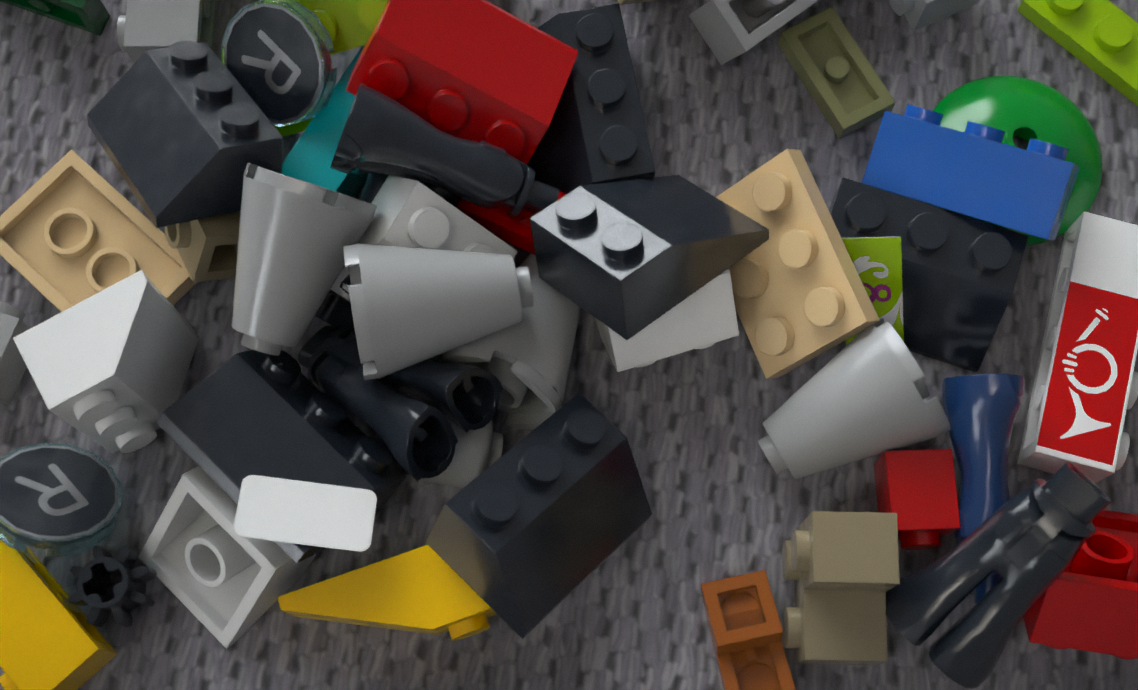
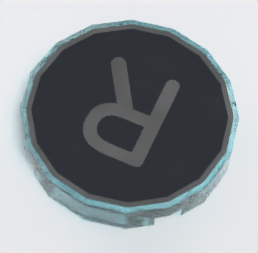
[222,0,337,127]
[0,443,122,557]

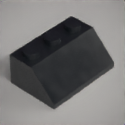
[527,3,655,194]
[87,41,283,228]
[829,177,1028,373]
[156,350,407,563]
[426,393,652,639]

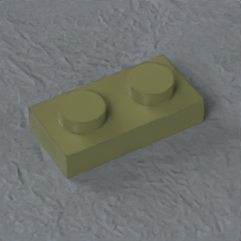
[777,6,896,139]

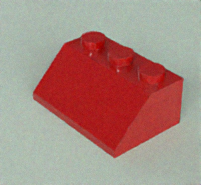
[346,0,578,164]
[1023,510,1138,660]

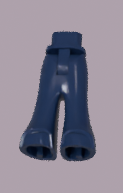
[942,373,1024,603]

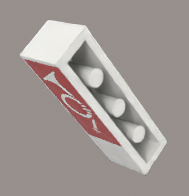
[1017,211,1138,484]

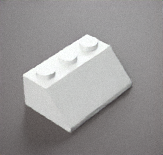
[13,270,199,454]

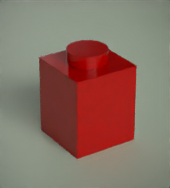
[874,449,961,550]

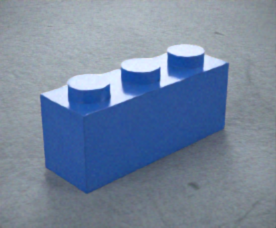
[862,104,1080,241]

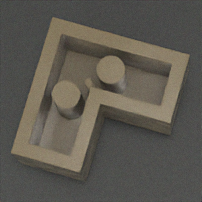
[782,511,900,666]

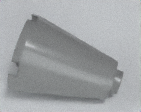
[231,163,377,356]
[343,243,533,380]
[441,253,581,430]
[757,318,951,480]

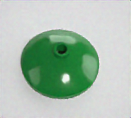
[933,76,1103,247]

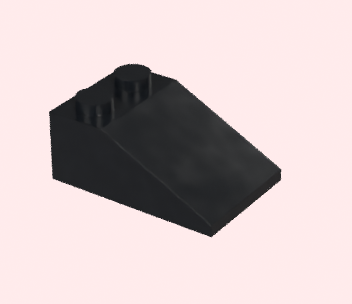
[530,175,769,340]

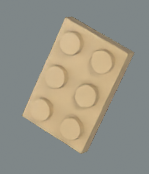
[716,148,880,379]
[0,149,197,312]

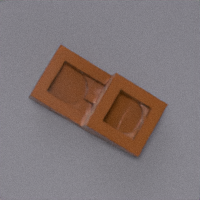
[700,570,796,690]

